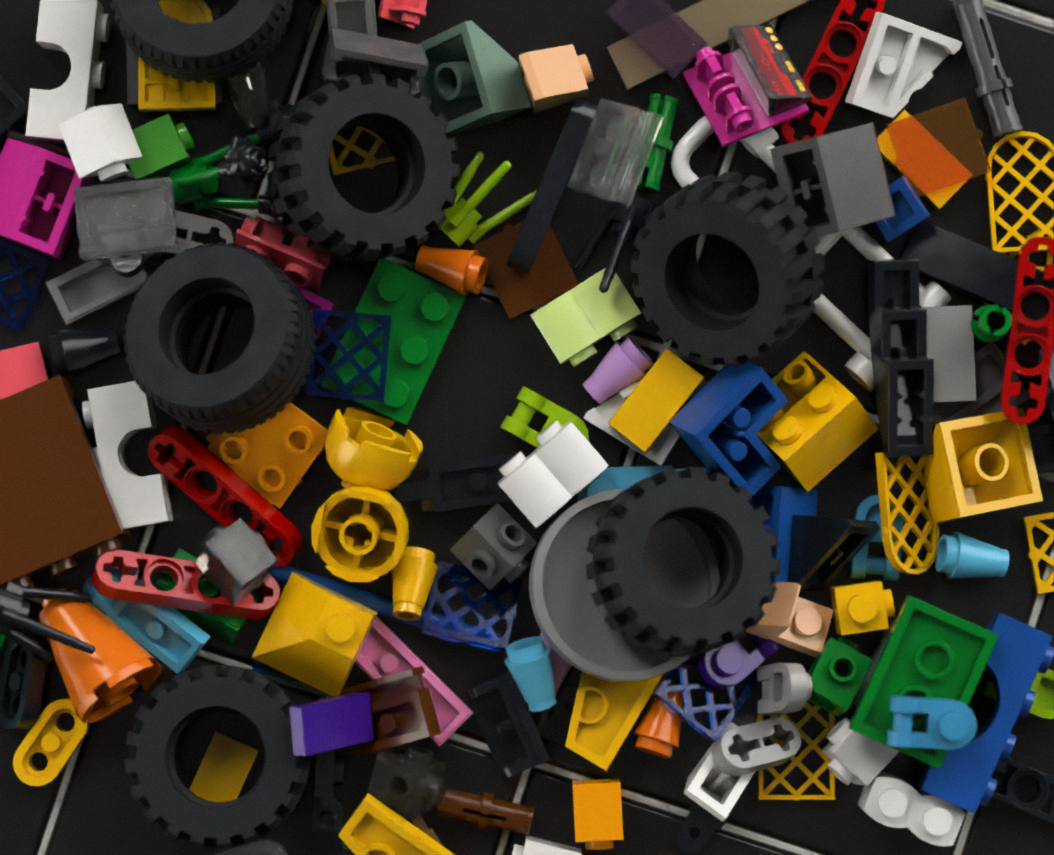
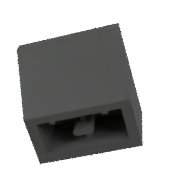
[770,122,896,237]

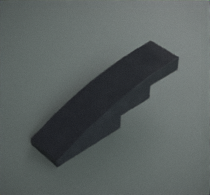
[900,221,1053,320]
[868,259,934,457]

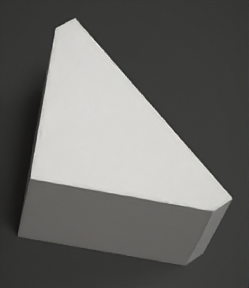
[684,721,755,822]

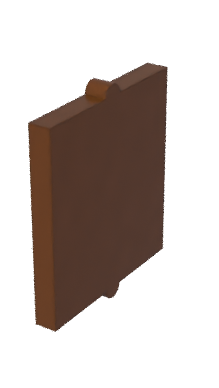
[473,221,579,320]

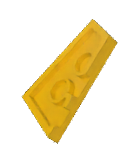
[565,672,665,772]

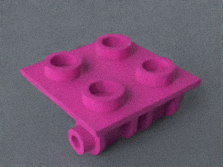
[683,38,809,147]

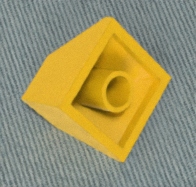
[923,408,1043,524]
[251,571,379,697]

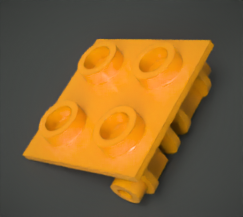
[207,403,328,509]

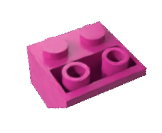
[0,137,95,260]

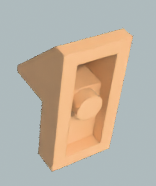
[745,582,834,658]

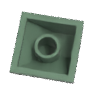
[418,20,531,137]

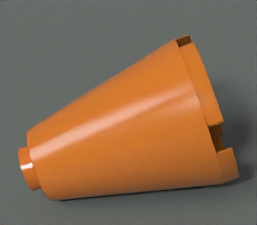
[38,588,162,724]

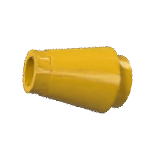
[392,546,438,621]

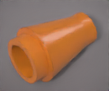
[415,245,489,296]
[633,685,686,759]

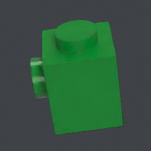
[807,637,873,717]

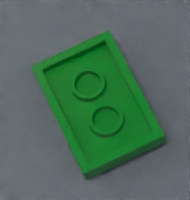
[321,258,467,426]
[849,594,999,769]

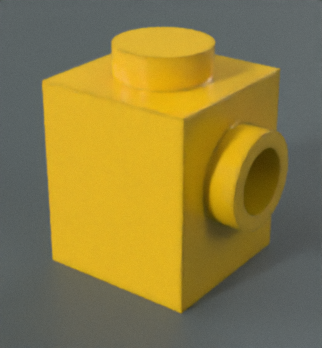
[829,580,895,636]

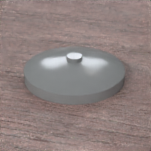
[529,489,720,682]

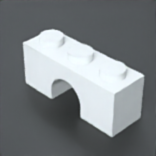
[25,0,110,145]
[82,381,174,529]

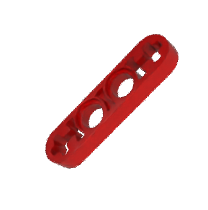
[779,0,885,144]
[1000,237,1054,424]
[148,425,303,568]
[92,550,280,620]

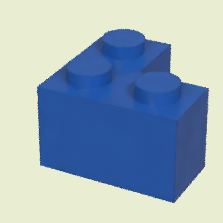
[669,361,789,500]

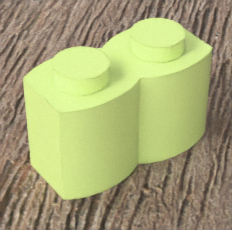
[530,268,641,367]

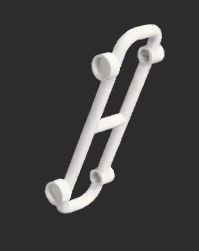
[670,116,952,392]

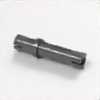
[951,0,1023,138]

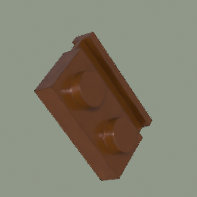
[340,666,441,757]

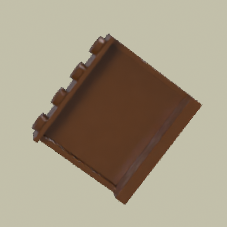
[0,375,132,589]

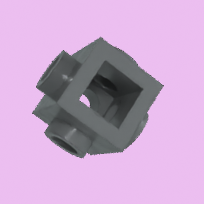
[450,503,537,590]

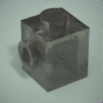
[196,518,278,606]

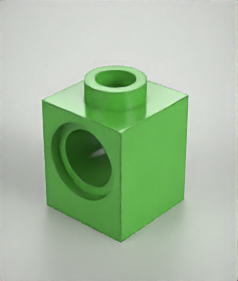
[129,113,196,184]

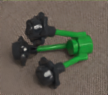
[169,99,294,235]

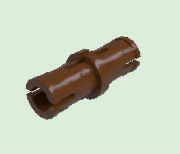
[435,786,535,836]

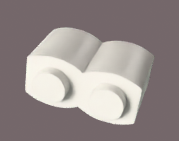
[497,420,609,528]
[857,772,965,846]

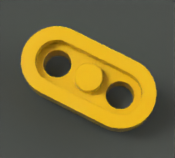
[13,698,90,786]

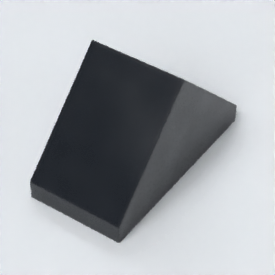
[788,515,881,591]

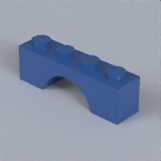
[917,611,1054,813]

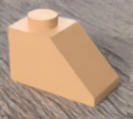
[519,44,594,114]

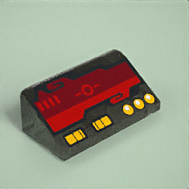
[728,25,812,118]

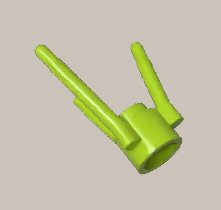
[440,151,537,247]

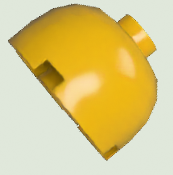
[325,407,423,491]
[311,485,409,583]

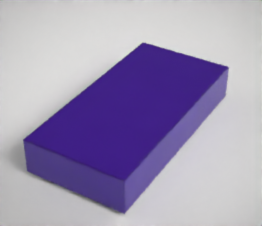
[289,692,374,756]

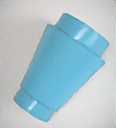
[935,532,1009,578]
[505,636,557,712]

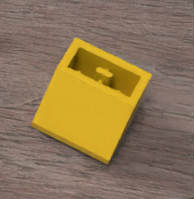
[756,350,878,492]

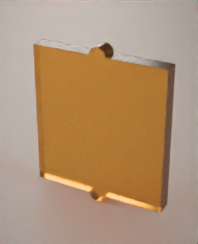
[886,98,991,197]

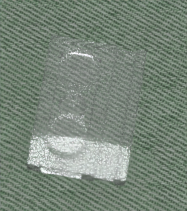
[567,98,663,206]
[74,177,179,260]

